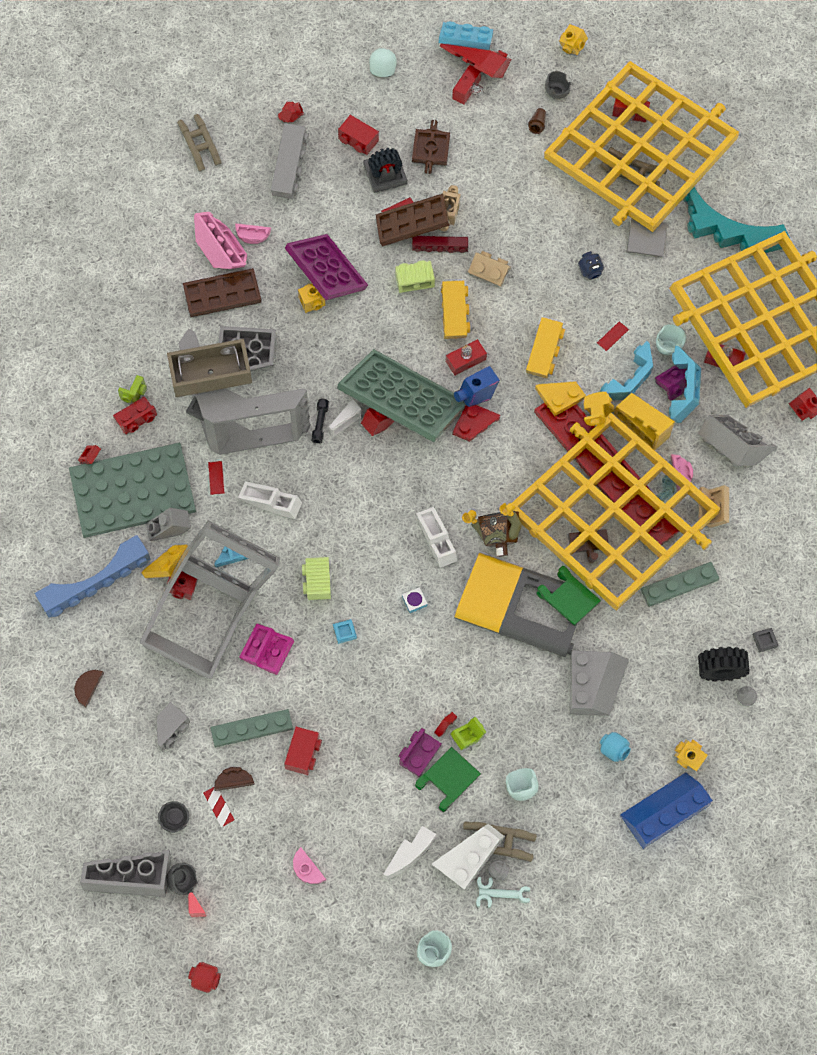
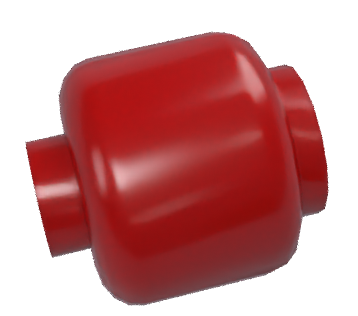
[188,962,221,993]

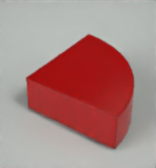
[434,712,457,737]

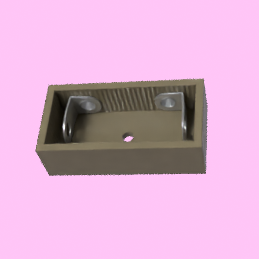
[167,339,252,397]

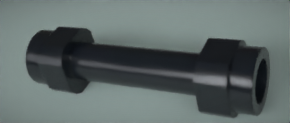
[311,399,329,444]

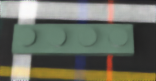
[641,562,719,607]
[210,709,293,748]

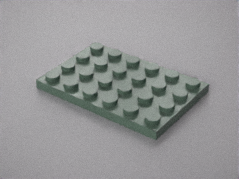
[337,349,466,442]
[69,442,196,538]

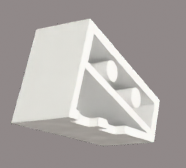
[432,824,505,889]

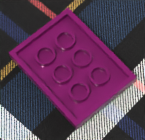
[285,234,368,300]

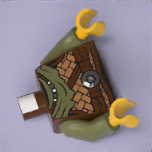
[462,503,522,557]

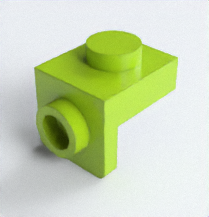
[118,375,147,403]
[450,717,486,750]

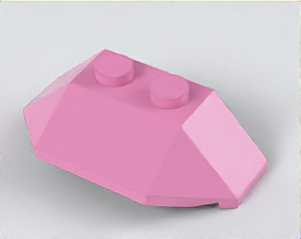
[194,212,247,269]

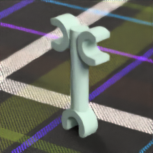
[476,877,530,908]

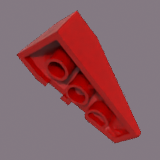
[440,43,512,78]

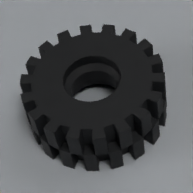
[698,647,750,682]

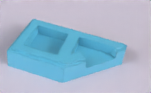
[214,547,248,568]

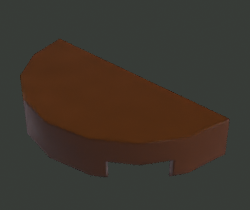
[74,669,104,708]
[214,767,255,791]

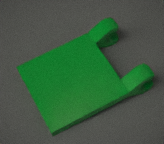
[536,566,601,626]
[415,747,481,812]

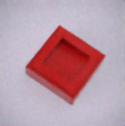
[78,445,101,464]

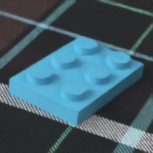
[438,21,494,50]

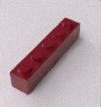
[412,236,468,253]

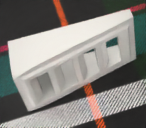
[329,399,361,437]

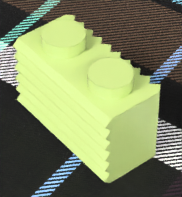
[395,260,435,293]
[302,557,331,600]

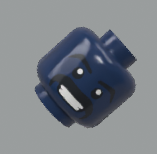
[578,251,604,280]

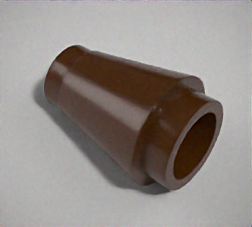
[528,108,546,134]

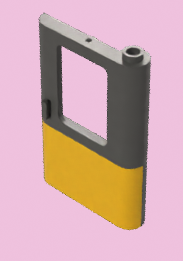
[454,553,577,657]

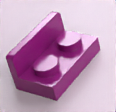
[655,365,687,401]
[398,728,442,778]

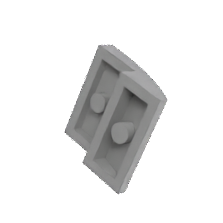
[627,218,667,257]

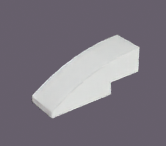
[238,481,302,519]
[416,507,457,568]
[383,826,436,880]

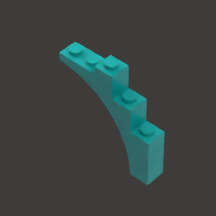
[683,187,790,257]

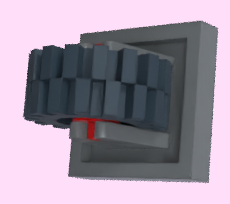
[363,148,408,193]

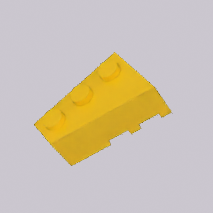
[441,281,470,339]
[526,317,566,379]
[614,393,675,451]

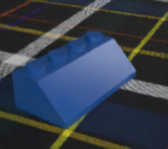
[620,772,713,849]

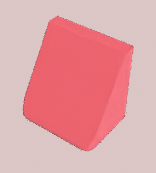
[188,892,207,917]

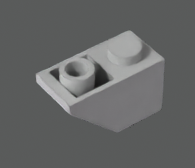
[146,508,191,541]
[157,702,190,752]

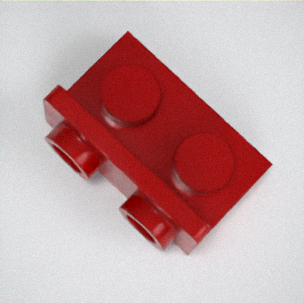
[113,396,157,435]

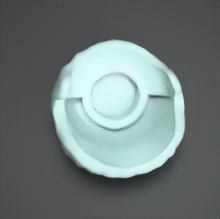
[369,48,397,77]
[656,324,686,356]
[506,768,539,801]
[417,930,452,967]

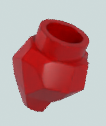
[278,102,304,123]

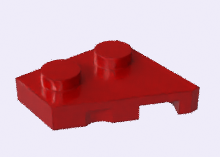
[452,405,501,442]

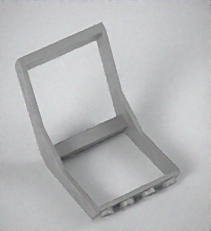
[178,329,311,455]
[140,520,280,679]

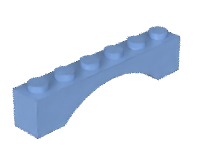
[34,535,151,618]

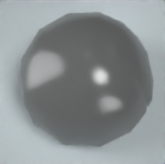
[545,71,571,99]
[158,801,190,833]
[167,862,198,895]

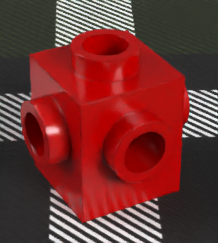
[788,387,817,421]
[167,571,198,600]

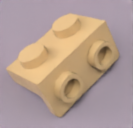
[468,251,511,286]
[698,485,729,528]

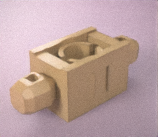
[440,185,461,231]

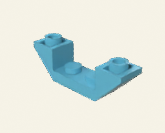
[600,341,653,401]
[669,346,701,423]

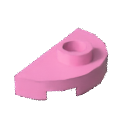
[235,223,271,244]
[670,454,693,491]
[293,847,326,884]

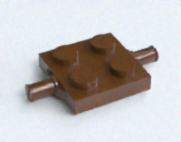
[412,120,450,174]

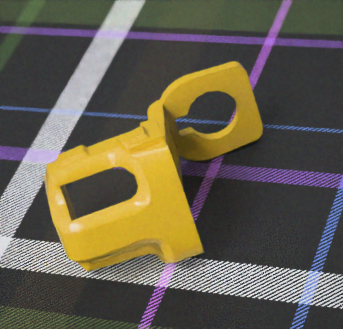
[583,391,615,426]

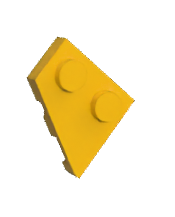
[535,381,586,416]
[141,544,188,578]

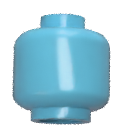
[600,732,631,762]

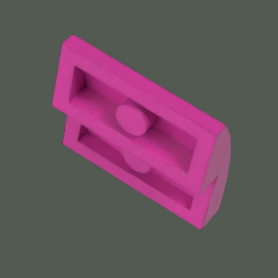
[239,623,294,675]

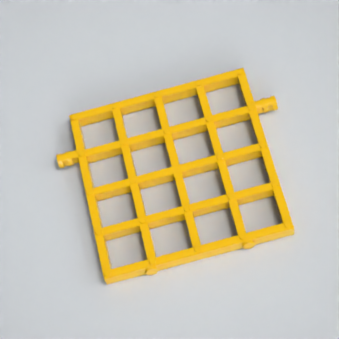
[544,61,739,232]
[669,231,817,408]
[512,413,721,611]

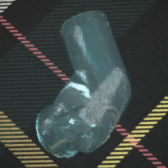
[656,475,675,502]

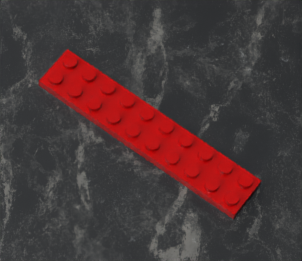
[534,402,680,545]

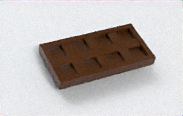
[375,193,450,247]
[183,268,262,318]

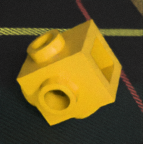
[559,24,588,55]
[298,283,326,313]
[674,739,708,772]

